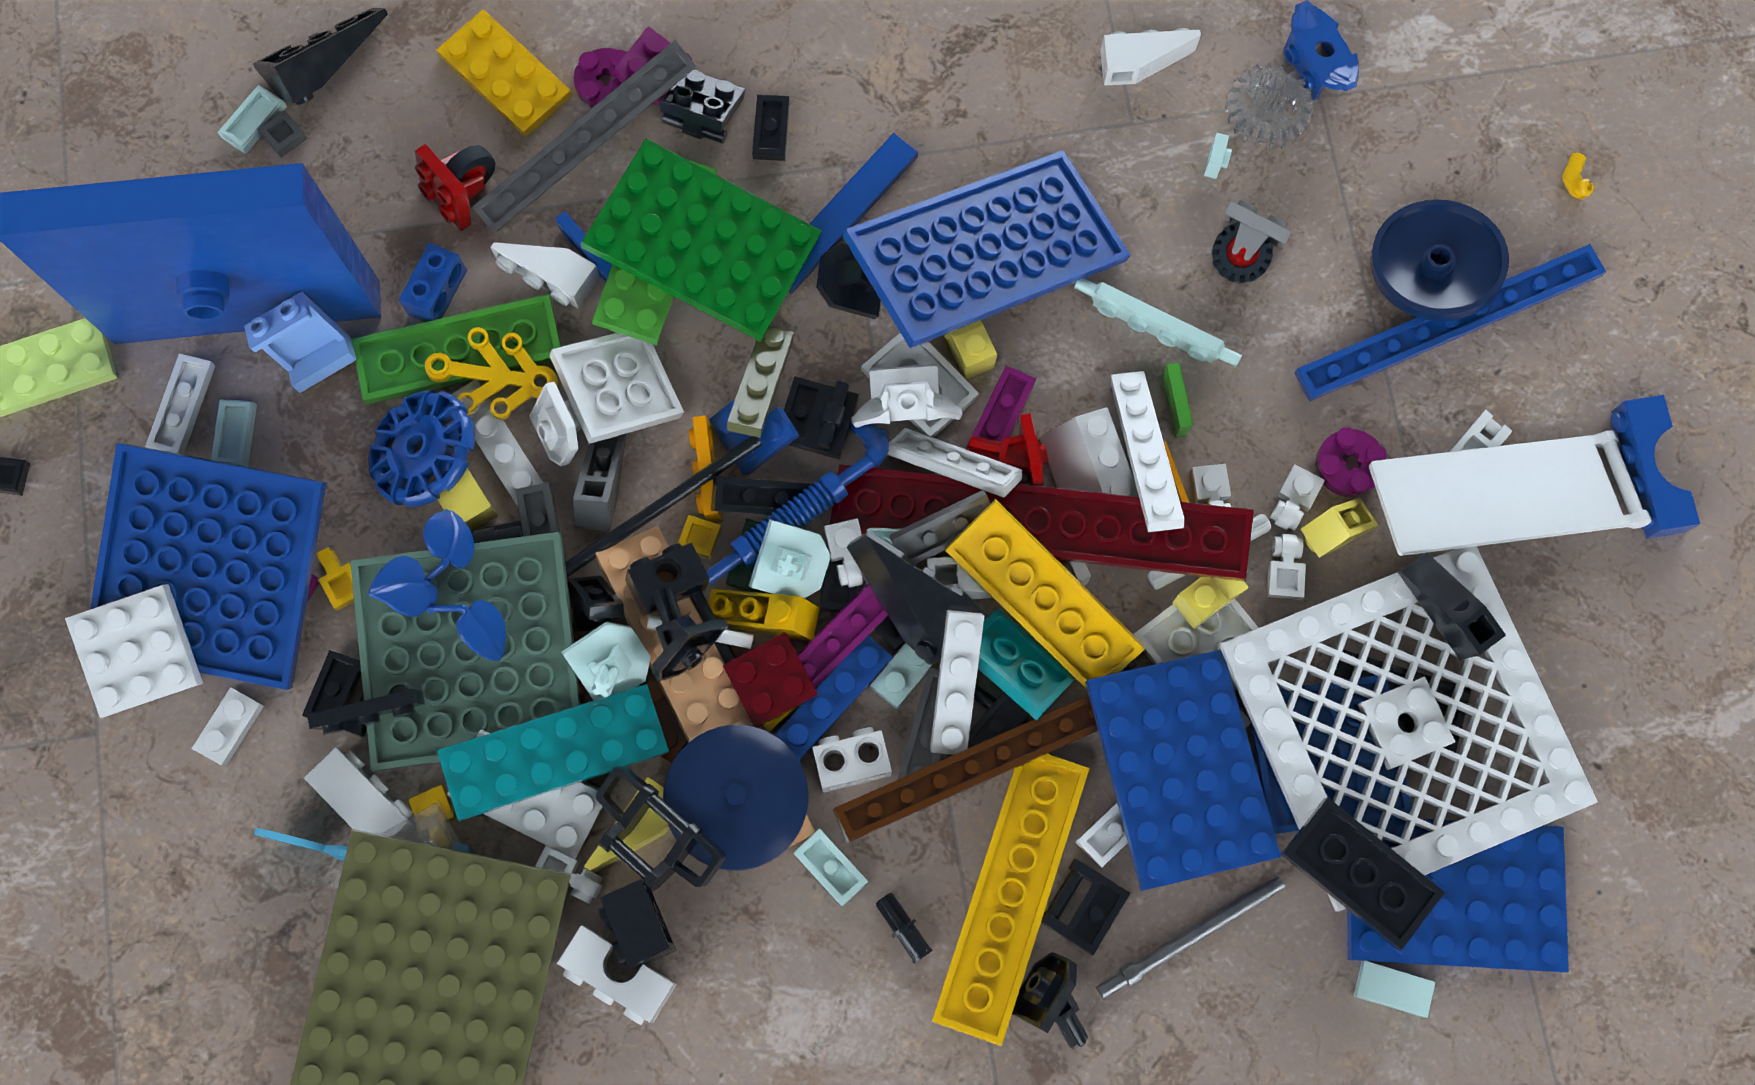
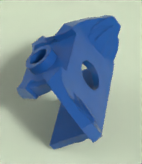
[1284,0,1359,100]

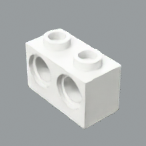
[812,727,892,793]

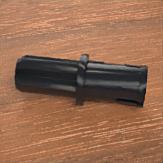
[876,893,933,964]

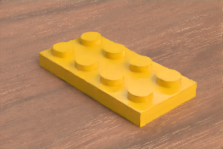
[436,9,572,138]

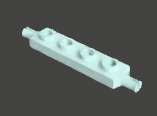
[1074,278,1242,368]

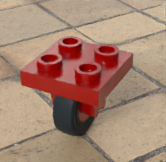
[415,143,496,231]

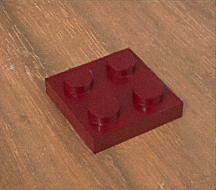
[723,632,819,728]

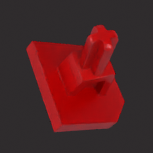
[967,413,1049,486]

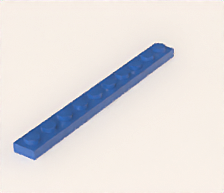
[1294,244,1606,402]

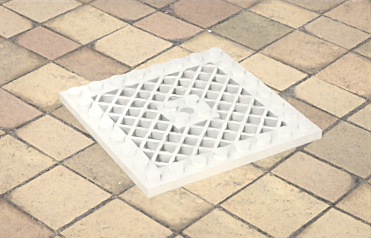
[1218,546,1598,911]

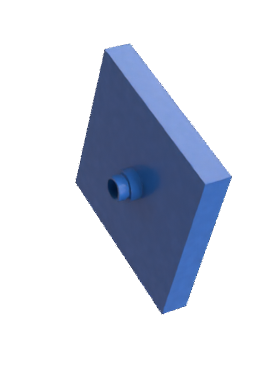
[0,163,381,344]

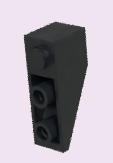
[1398,552,1506,660]

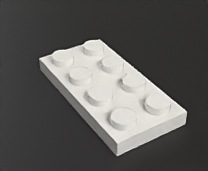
[447,730,603,859]

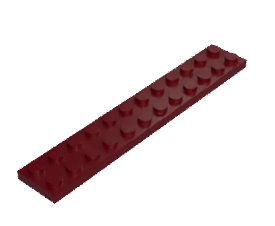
[830,464,1254,582]

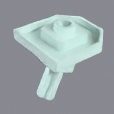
[749,519,831,598]
[561,622,651,701]

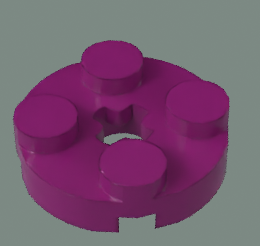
[573,48,627,108]
[1315,427,1387,497]

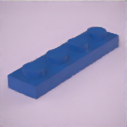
[774,635,893,762]

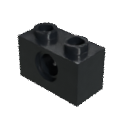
[625,542,710,617]

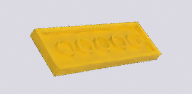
[945,499,1145,689]

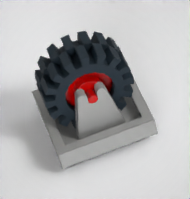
[1212,200,1291,284]

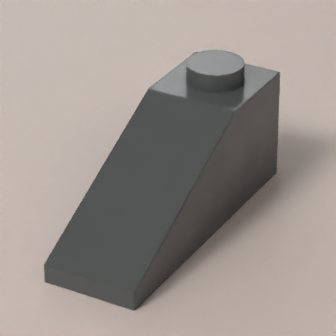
[573,434,626,531]

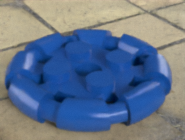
[368,390,475,507]

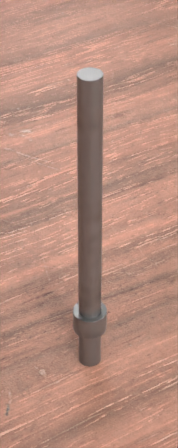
[1096,876,1285,1000]

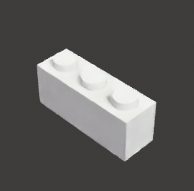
[304,747,417,839]

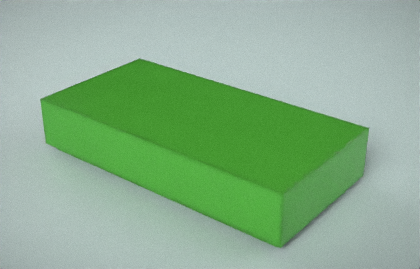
[1161,362,1193,438]

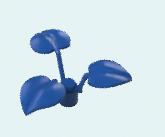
[368,509,506,661]

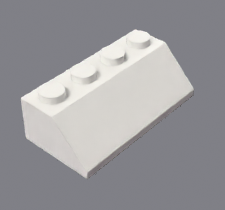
[1039,407,1139,497]

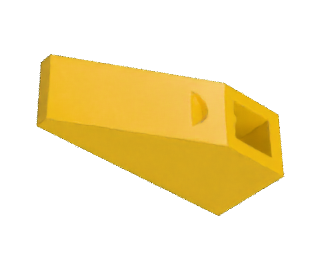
[708,589,820,641]

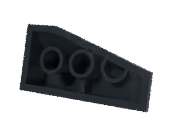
[253,8,388,105]
[847,531,988,665]

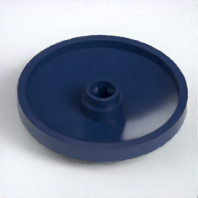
[1370,199,1509,321]
[663,725,808,871]

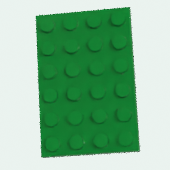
[581,138,822,342]

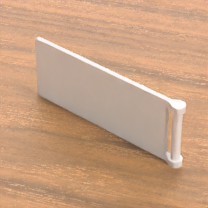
[1369,430,1651,556]

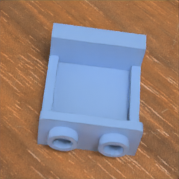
[244,292,357,393]

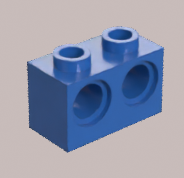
[399,243,467,322]

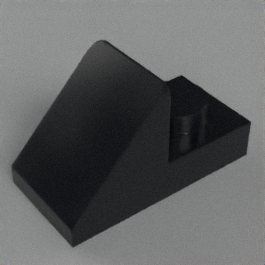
[568,575,624,630]

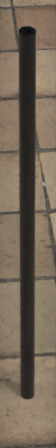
[565,436,762,578]

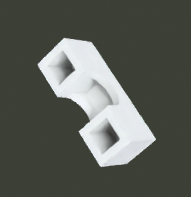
[557,925,677,1025]

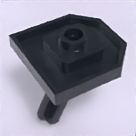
[816,242,881,319]
[652,586,729,681]
[1012,952,1088,1049]

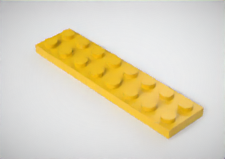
[931,754,1090,1046]

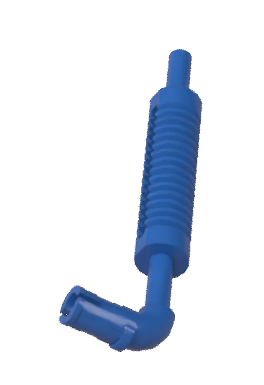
[706,421,889,585]

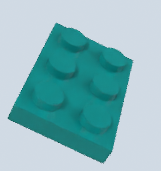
[978,609,1076,720]

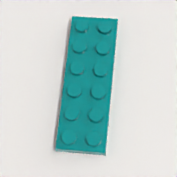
[437,684,669,821]

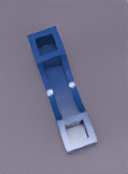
[1611,395,1700,539]

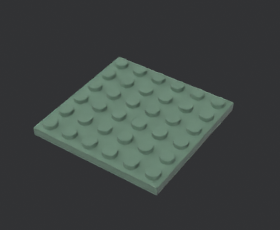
[350,532,581,771]

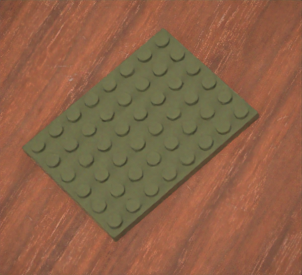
[290,829,571,1085]

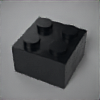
[598,879,677,969]

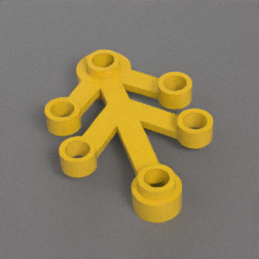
[425,327,558,420]

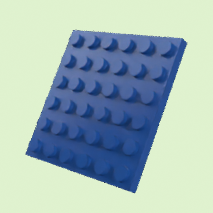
[90,443,327,690]

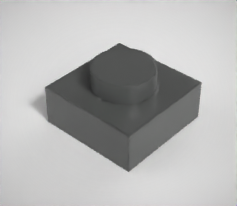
[258,110,307,158]

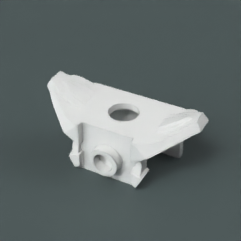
[851,364,963,428]

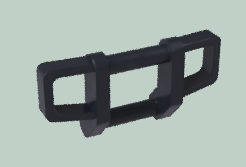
[596,766,726,892]

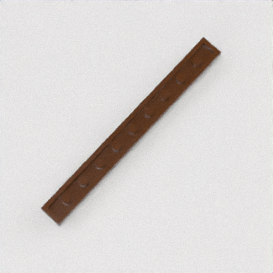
[833,696,1098,843]

